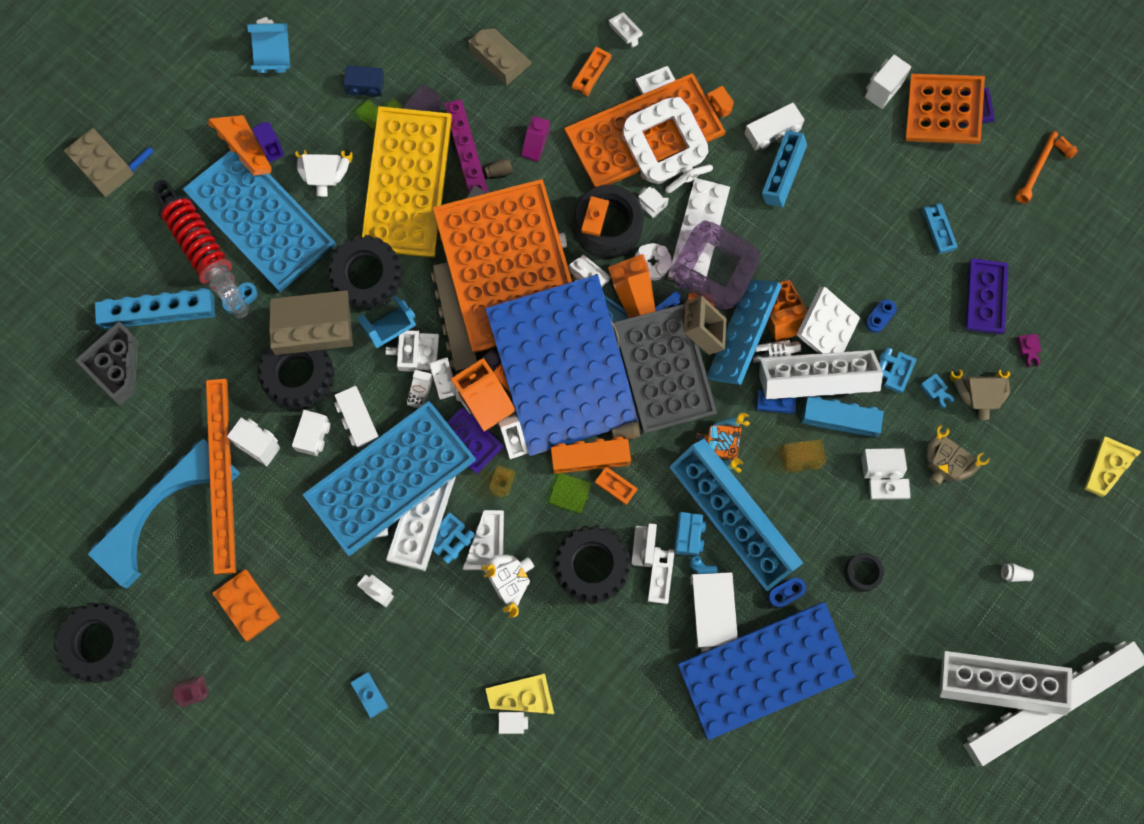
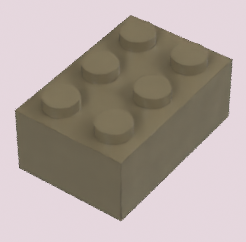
[64,128,134,197]

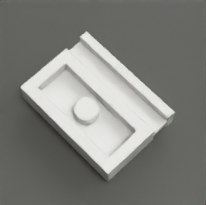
[568,255,611,287]

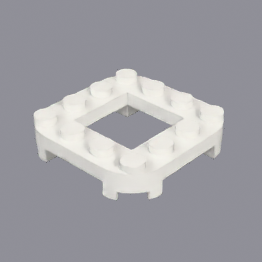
[621,97,708,185]

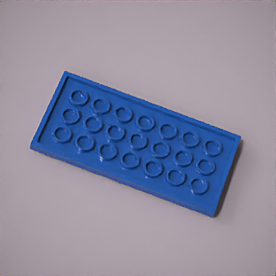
[677,602,855,740]

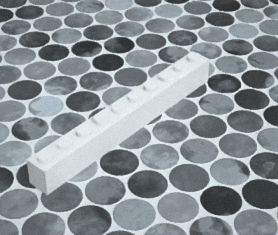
[963,641,1144,766]

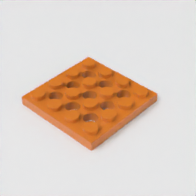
[906,74,985,144]

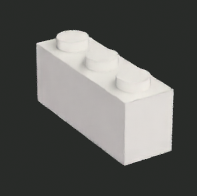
[744,103,804,151]
[334,386,379,451]

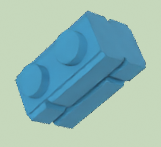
[674,512,706,556]

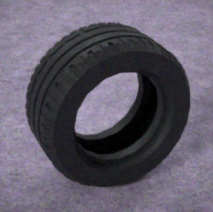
[573,184,644,259]

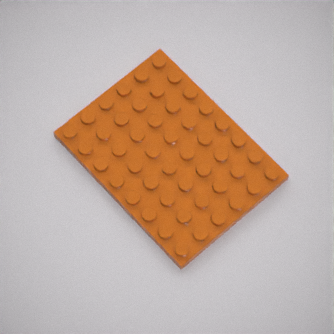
[433,179,572,353]

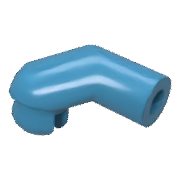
[690,556,717,574]

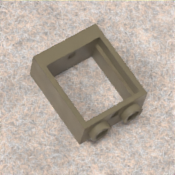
[683,295,726,355]

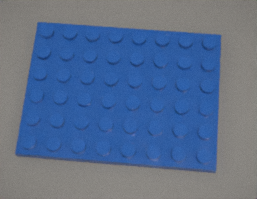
[485,274,639,456]

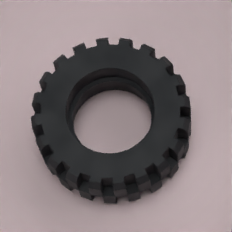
[328,235,403,310]
[257,345,335,411]
[554,525,630,604]
[54,602,140,683]

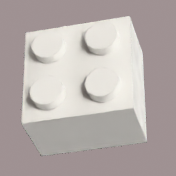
[865,55,911,109]
[227,418,281,466]

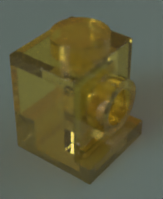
[490,465,516,498]

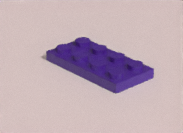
[965,258,1008,335]

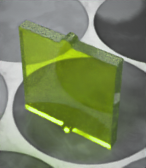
[549,473,591,514]

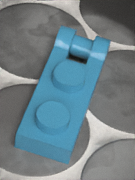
[922,203,958,254]

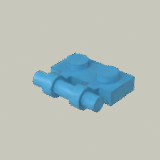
[879,347,917,394]
[432,513,475,564]

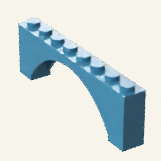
[88,439,240,589]

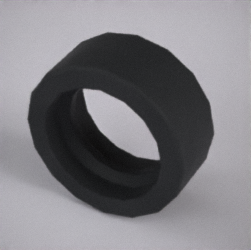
[844,553,884,592]

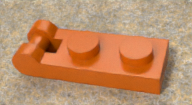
[571,47,611,97]

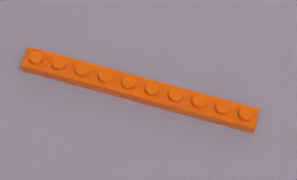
[206,379,236,575]

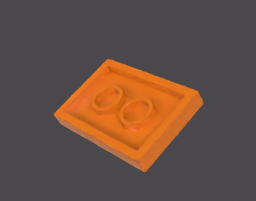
[213,569,281,642]

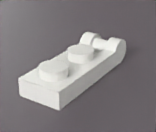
[648,547,674,604]

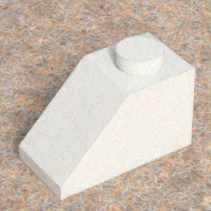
[498,412,528,459]

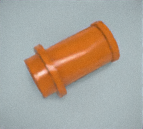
[1054,136,1078,159]

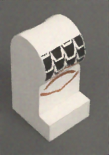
[407,370,433,408]

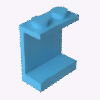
[247,23,291,73]
[357,295,416,348]

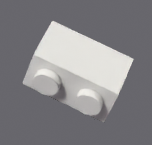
[292,410,330,456]
[861,449,907,480]

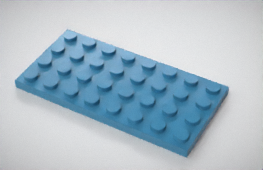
[183,150,336,292]
[303,401,476,556]

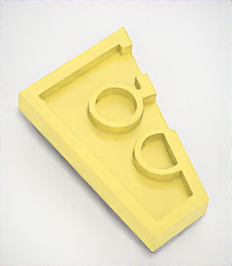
[1084,437,1141,497]
[485,674,554,714]

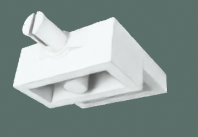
[386,330,439,372]

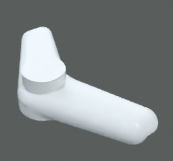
[665,165,713,193]

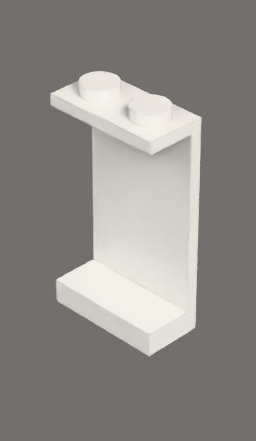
[690,573,738,652]

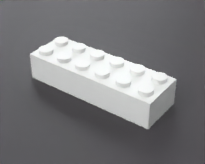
[759,350,883,399]
[940,651,1072,715]

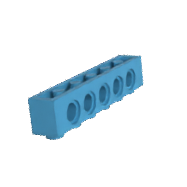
[95,288,216,330]

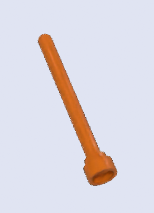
[1015,131,1058,204]

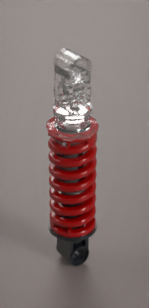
[153,180,249,318]

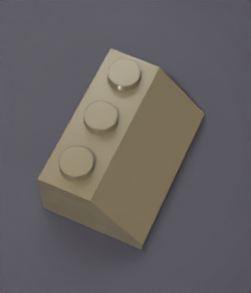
[468,28,532,86]

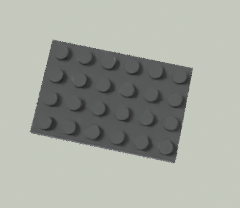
[613,304,717,434]

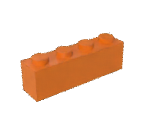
[551,437,631,474]

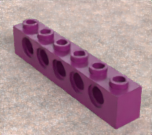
[444,99,489,195]

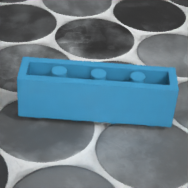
[762,130,807,207]
[801,396,884,438]

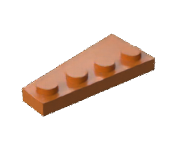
[208,115,272,176]

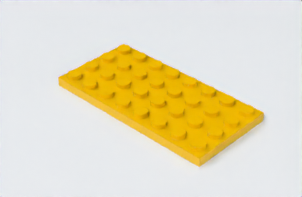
[362,106,452,258]

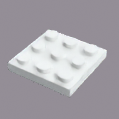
[796,287,860,354]

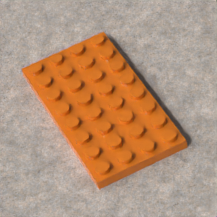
[564,73,726,188]

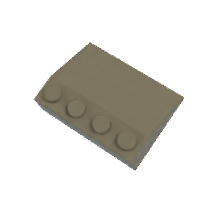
[269,290,353,355]

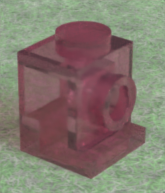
[173,675,209,708]

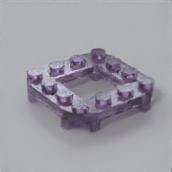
[671,220,760,310]

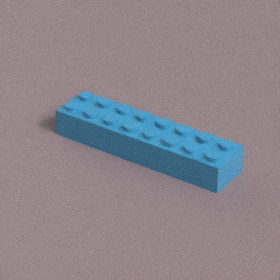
[669,439,803,591]

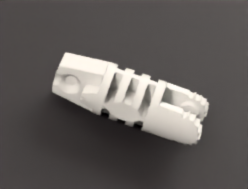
[753,340,801,363]

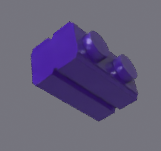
[253,122,284,162]

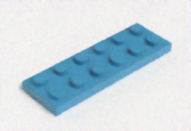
[707,279,782,385]

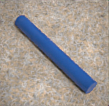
[128,146,154,172]

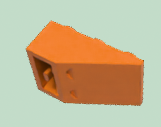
[766,280,808,342]
[451,358,516,432]

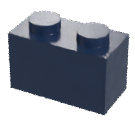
[344,65,384,97]

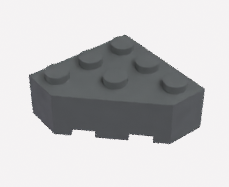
[75,321,139,406]

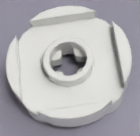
[635,243,671,281]

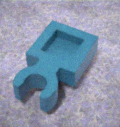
[920,374,954,409]

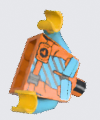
[695,413,750,473]

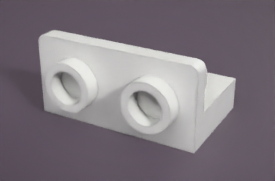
[632,524,657,567]

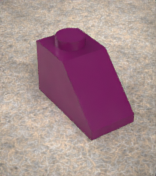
[521,116,550,162]

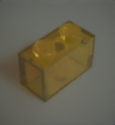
[781,439,827,473]

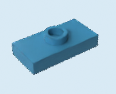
[351,672,389,718]

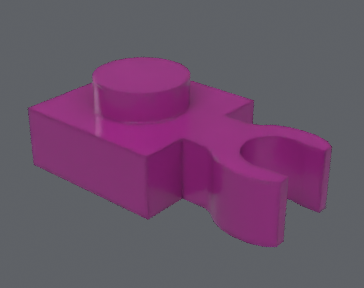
[1017,334,1041,368]

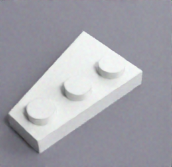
[463,510,504,570]

